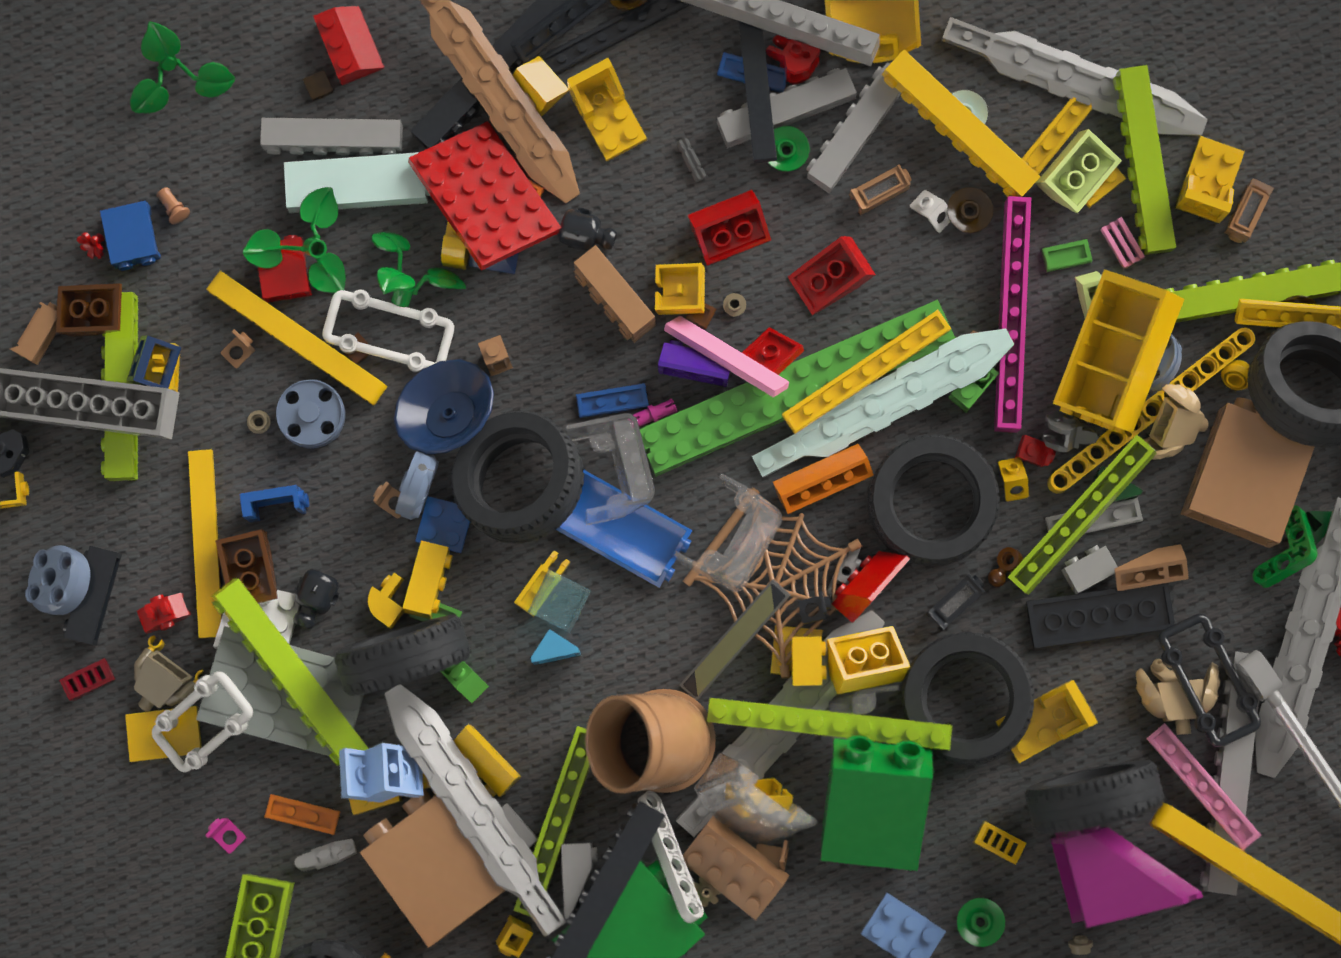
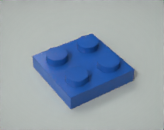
[415,496,470,554]

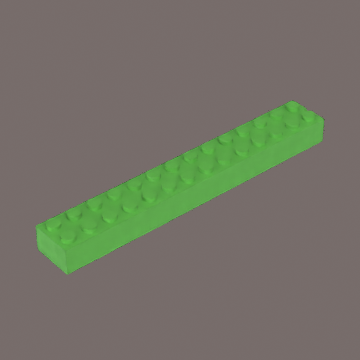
[636,300,955,477]

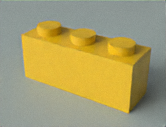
[403,540,453,619]

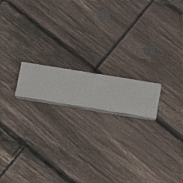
[1045,498,1143,534]

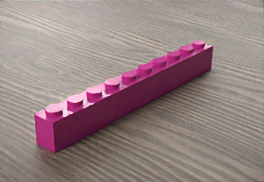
[994,196,1031,433]

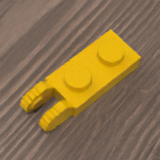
[514,550,570,617]

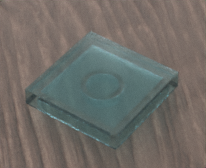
[528,569,591,633]

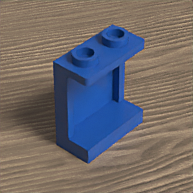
[100,201,161,271]
[240,485,309,522]

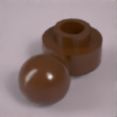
[988,547,1023,587]

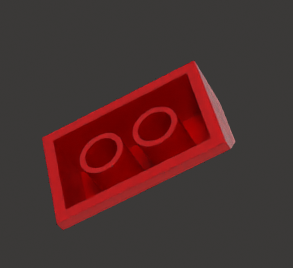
[313,6,384,85]
[687,190,771,265]
[832,551,910,623]

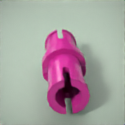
[628,399,677,430]

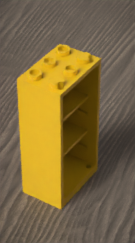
[1053,269,1185,434]

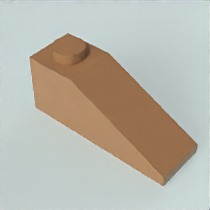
[1114,544,1189,591]

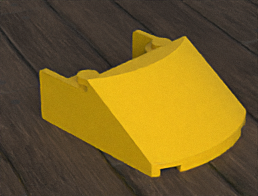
[825,0,921,63]

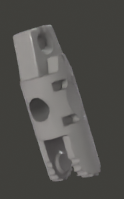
[827,548,862,597]
[294,839,357,872]

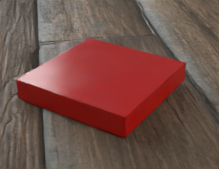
[742,327,804,375]

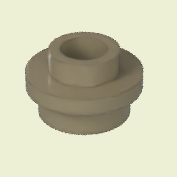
[723,293,746,317]
[247,410,271,434]
[1068,935,1093,955]

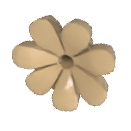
[693,877,721,907]

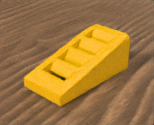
[973,821,1027,865]

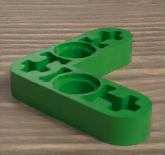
[1253,505,1318,588]

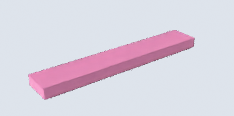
[664,316,789,397]
[1146,723,1262,851]

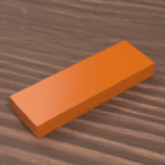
[265,794,341,835]

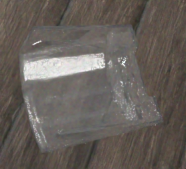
[694,753,817,844]

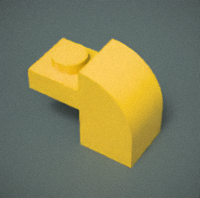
[441,222,469,270]
[368,573,404,629]

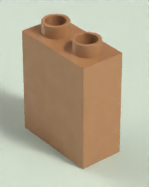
[1181,398,1314,548]
[360,789,506,948]

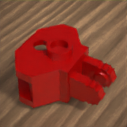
[765,35,820,85]
[137,593,191,633]

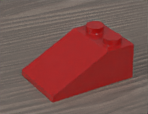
[788,236,876,315]

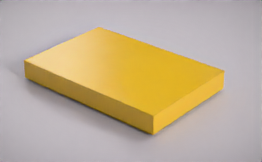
[125,706,202,762]

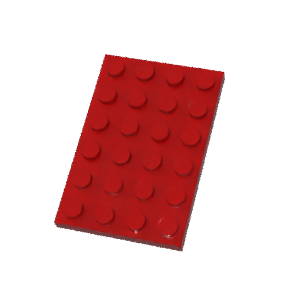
[408,121,561,271]

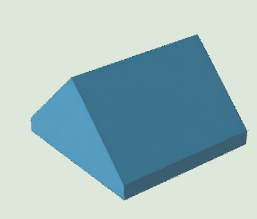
[531,629,581,665]

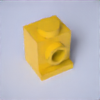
[496,915,533,958]

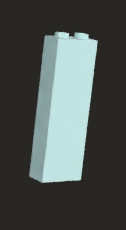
[284,152,430,213]

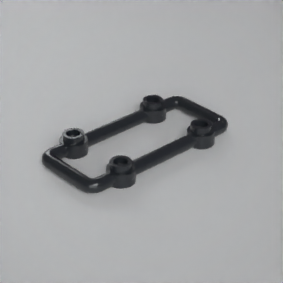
[1158,613,1261,748]

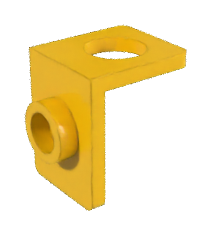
[998,458,1029,502]
[0,472,29,509]

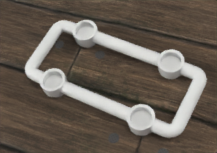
[322,290,454,372]
[152,672,253,772]

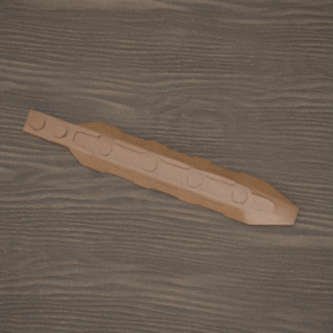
[419,0,580,204]

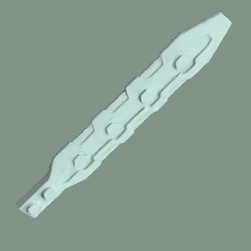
[752,329,1014,477]

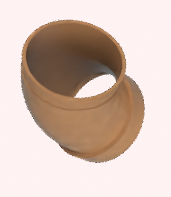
[585,689,716,793]

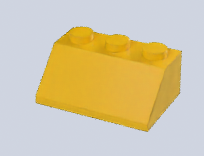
[826,626,910,694]
[454,724,521,797]

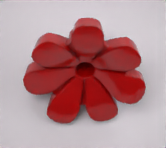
[76,232,104,259]

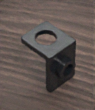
[798,590,832,624]

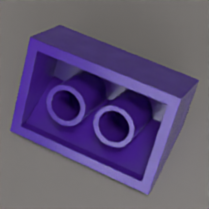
[658,340,730,387]

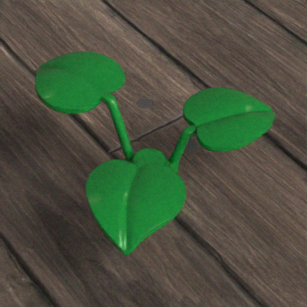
[130,22,235,113]
[243,187,346,293]
[371,232,466,307]

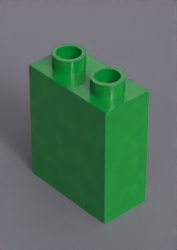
[821,736,933,871]
[553,859,708,958]

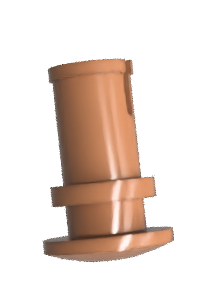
[156,187,190,224]

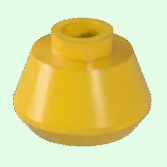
[1221,360,1250,390]

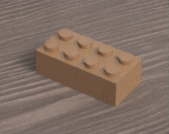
[573,245,656,343]
[683,816,789,920]

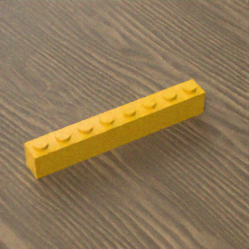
[882,50,1041,197]

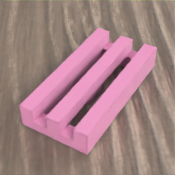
[1100,217,1145,269]

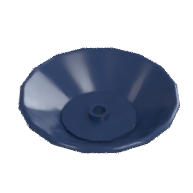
[394,359,494,454]

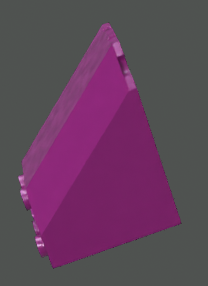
[1050,826,1203,928]

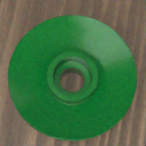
[768,126,810,172]
[957,898,1005,947]

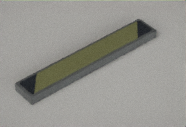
[680,579,791,701]

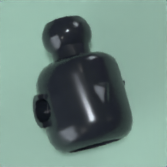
[558,208,617,252]
[293,569,339,629]

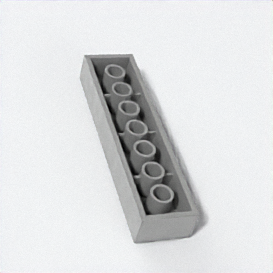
[0,368,179,439]

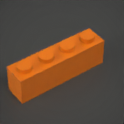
[773,444,874,514]

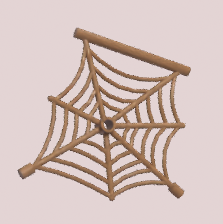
[682,487,862,679]

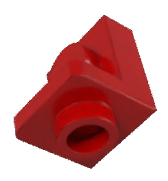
[1015,435,1056,467]

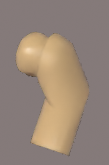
[1151,659,1178,682]

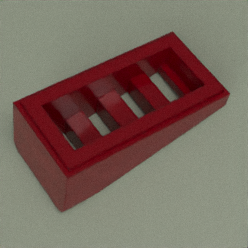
[59,658,116,701]

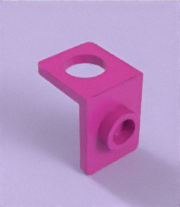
[205,818,246,854]

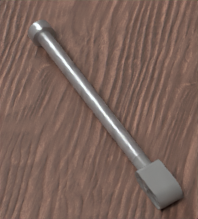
[1236,650,1341,809]

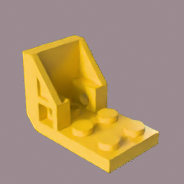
[567,58,647,161]
[1176,136,1245,224]
[995,680,1098,763]

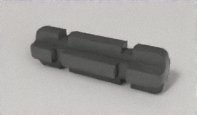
[677,138,706,182]

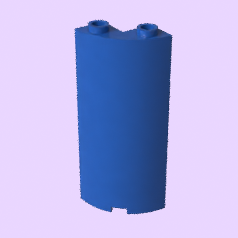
[556,470,692,588]

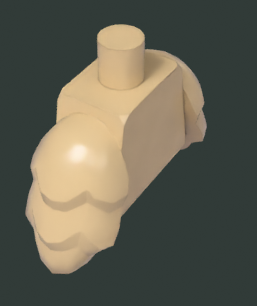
[1144,384,1208,460]
[1136,663,1221,735]

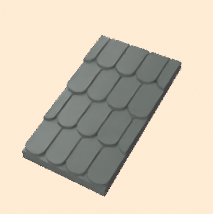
[196,626,364,756]

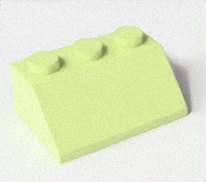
[1035,129,1122,213]

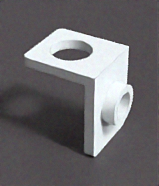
[910,190,950,233]

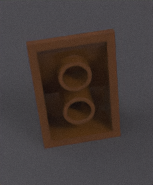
[56,283,122,337]
[215,529,278,604]

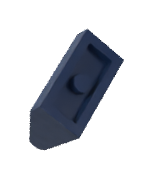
[127,335,181,388]

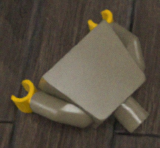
[134,636,204,711]

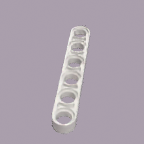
[638,791,703,923]

